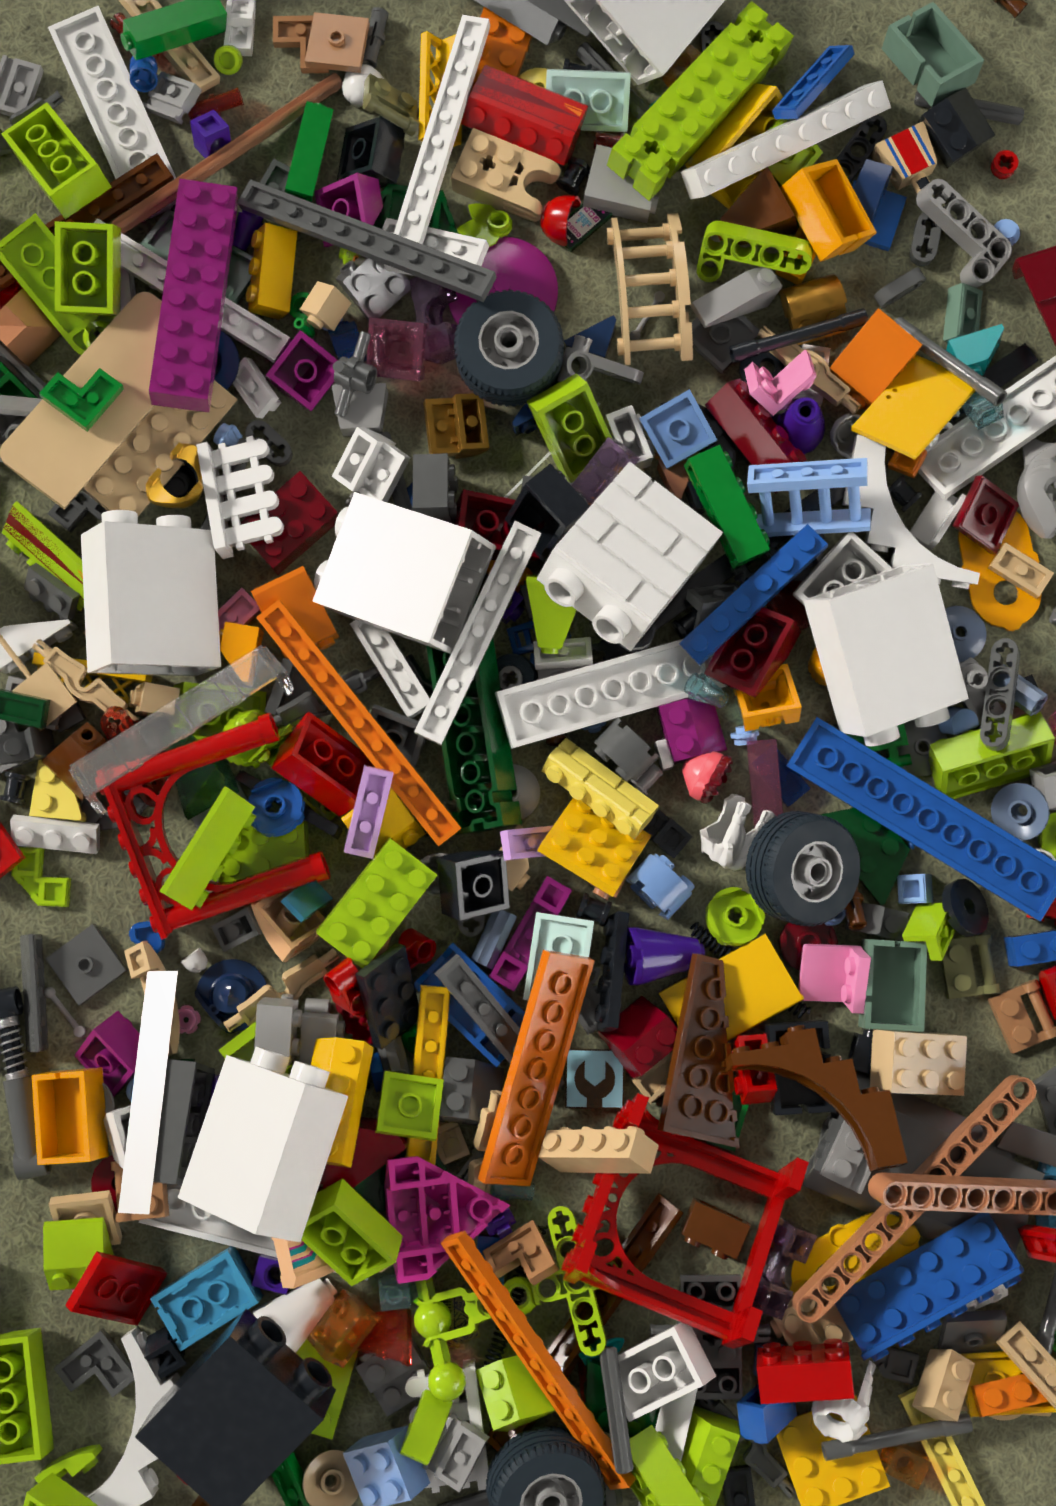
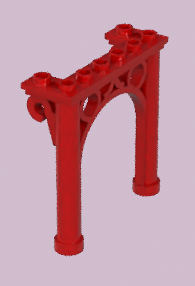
[96,712,331,940]

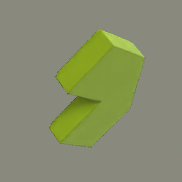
[11,847,71,907]

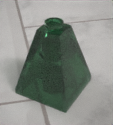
[164,729,239,820]

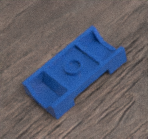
[414,942,525,1067]

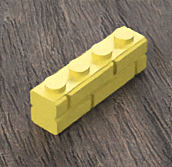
[542,738,659,839]

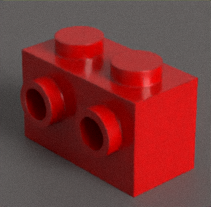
[731,1034,777,1105]

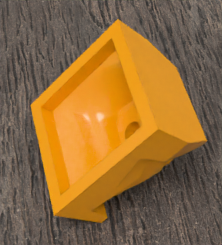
[733,663,802,731]

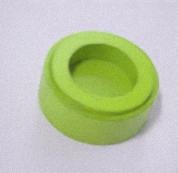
[214,45,243,75]

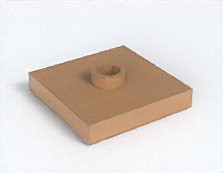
[305,12,370,73]

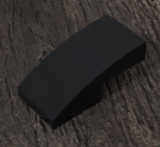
[643,809,692,859]

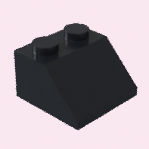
[918,88,995,169]
[337,116,405,188]
[437,851,510,920]

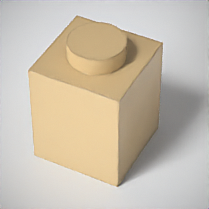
[300,281,351,331]

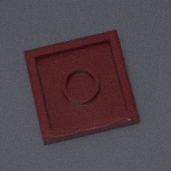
[953,475,1019,554]

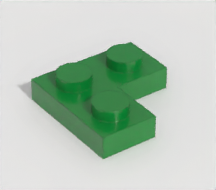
[39,368,124,432]

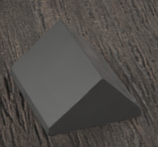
[371,704,427,769]

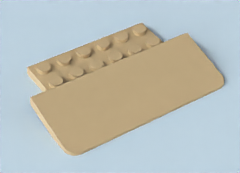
[0,292,238,517]

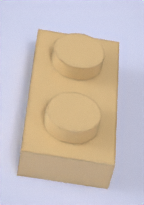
[988,542,1054,599]

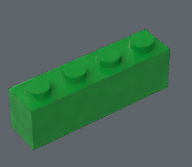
[684,445,770,569]

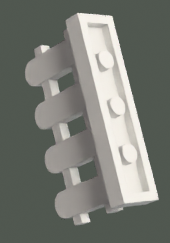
[196,436,284,559]
[405,1358,489,1493]

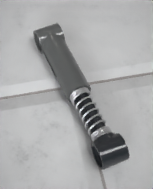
[0,986,52,1180]

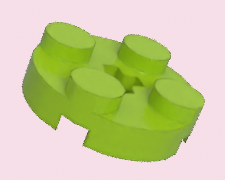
[705,887,765,946]

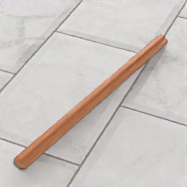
[111,73,342,234]

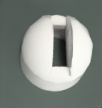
[181,948,207,973]

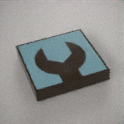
[565,1048,624,1109]

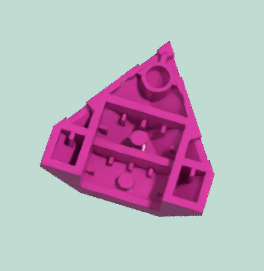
[384,1156,510,1284]

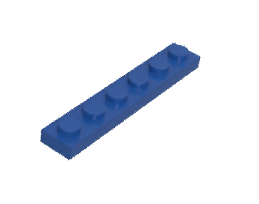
[679,524,828,666]

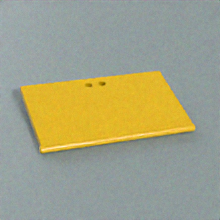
[851,355,975,459]
[659,933,804,1041]

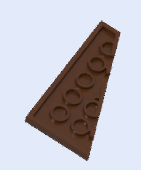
[657,954,740,1148]

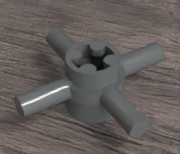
[333,331,377,417]

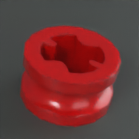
[991,150,1019,179]

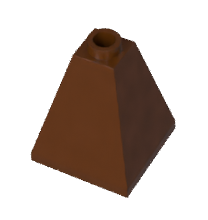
[717,167,798,245]
[42,722,126,802]

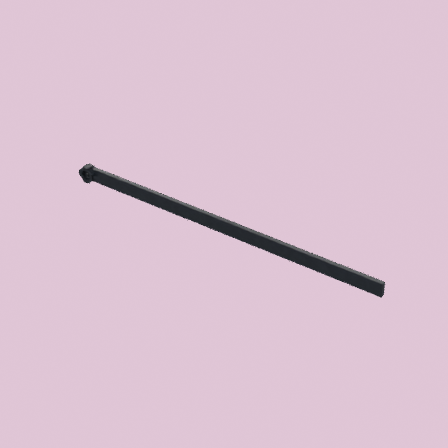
[591,343,1038,664]

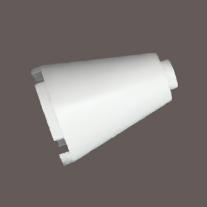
[252,1278,338,1353]

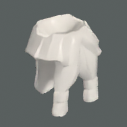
[699,794,776,871]
[812,1360,876,1443]

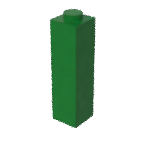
[120,0,227,61]
[284,101,334,202]

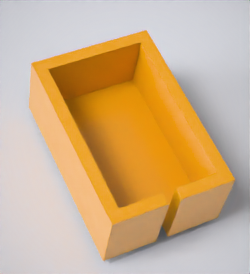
[780,159,877,262]
[32,1067,109,1165]

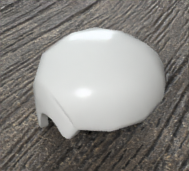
[342,64,384,108]

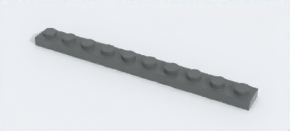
[237,179,497,302]

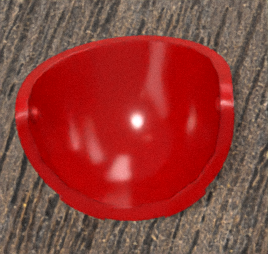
[540,195,581,246]

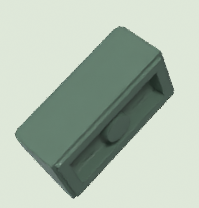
[943,283,983,342]

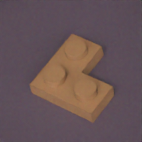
[273,15,329,74]
[482,1220,559,1286]

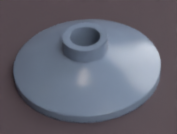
[945,606,986,662]
[991,783,1049,841]

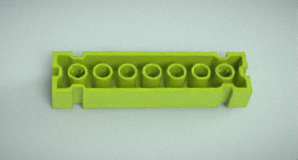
[606,1,794,201]

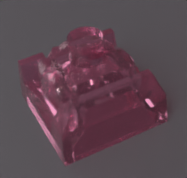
[367,317,429,381]

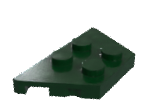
[373,183,458,234]
[820,808,910,906]
[584,1357,660,1439]

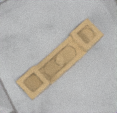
[124,941,180,1057]

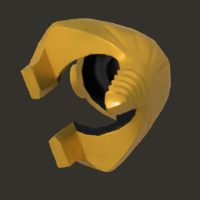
[146,442,203,508]

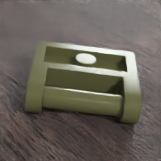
[363,73,419,136]
[941,934,1001,999]

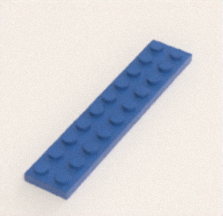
[786,717,1056,922]

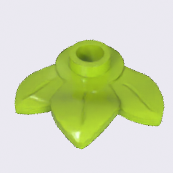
[457,203,512,247]

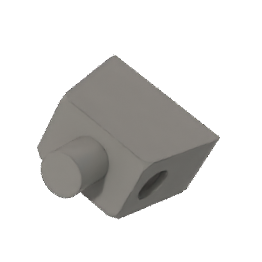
[332,383,388,436]

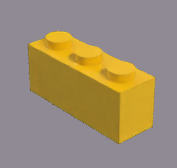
[246,223,297,320]

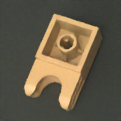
[451,128,561,222]

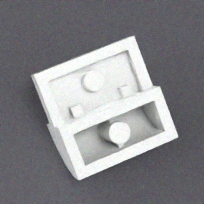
[332,427,411,503]

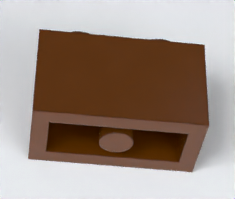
[680,1197,751,1260]

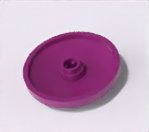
[447,236,558,325]

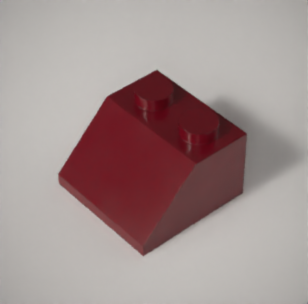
[597,996,677,1079]

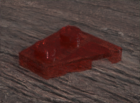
[352,1306,412,1366]

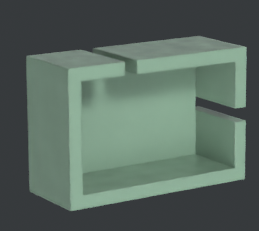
[882,2,984,107]
[858,939,927,1032]

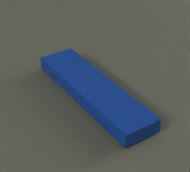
[772,45,855,119]

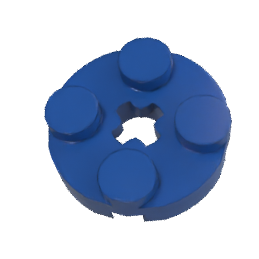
[246,777,305,837]

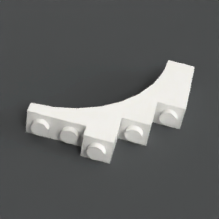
[842,435,980,589]
[87,1326,180,1506]

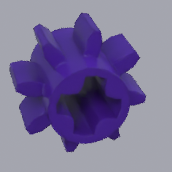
[486,1207,517,1239]

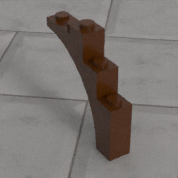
[725,1025,908,1172]

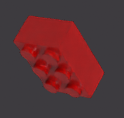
[757,1339,855,1404]

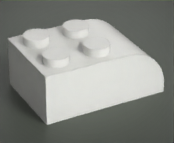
[792,532,893,606]
[618,1322,716,1422]

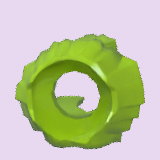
[223,709,293,769]

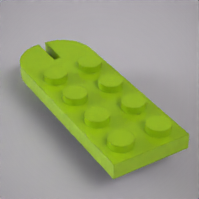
[0,213,116,355]

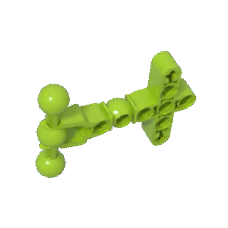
[413,1206,619,1402]

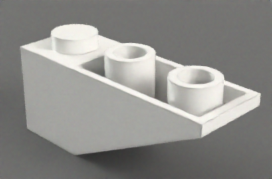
[0,619,78,674]

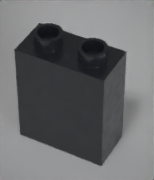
[135,1309,336,1506]

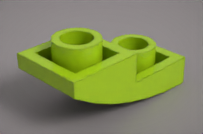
[399,1389,453,1466]
[34,1444,103,1483]

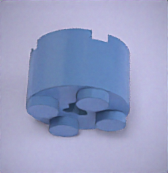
[626,853,695,920]

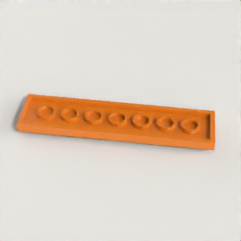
[478,950,595,1186]

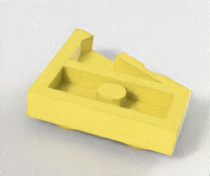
[29,760,86,822]

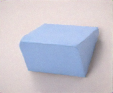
[897,874,933,904]

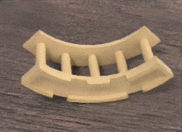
[607,213,693,365]

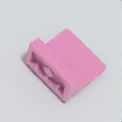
[744,350,817,416]
[798,944,871,1014]

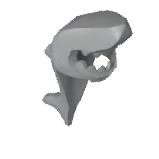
[1017,438,1056,539]

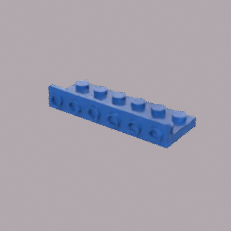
[835,1213,1024,1362]

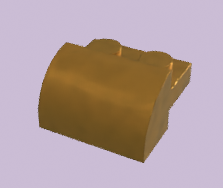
[779,274,848,346]
[423,393,489,459]

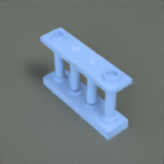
[747,458,871,537]

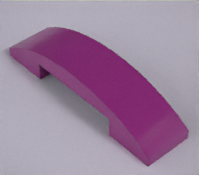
[489,876,572,992]

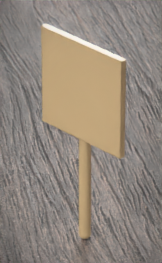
[0,634,77,731]

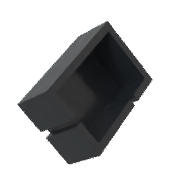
[504,463,590,561]
[764,1020,835,1115]

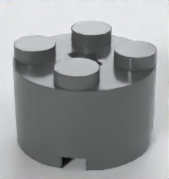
[594,718,660,782]

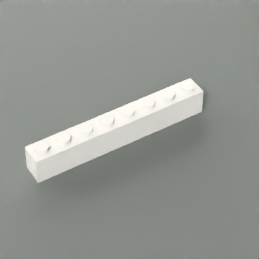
[680,80,891,199]

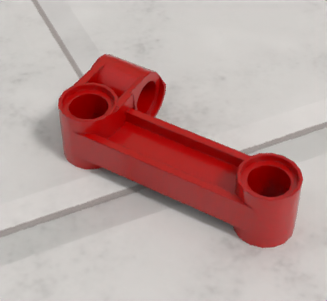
[323,928,436,1017]

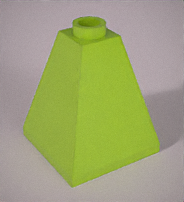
[526,575,576,654]

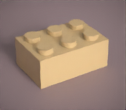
[870,1029,967,1096]

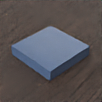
[639,389,717,469]

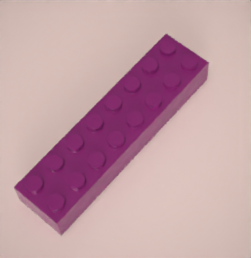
[149,178,238,413]

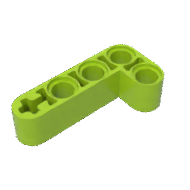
[697,221,813,282]

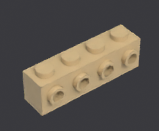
[539,1126,659,1174]

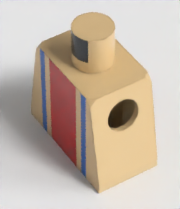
[871,121,937,194]

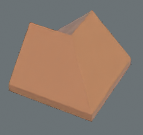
[0,288,61,366]

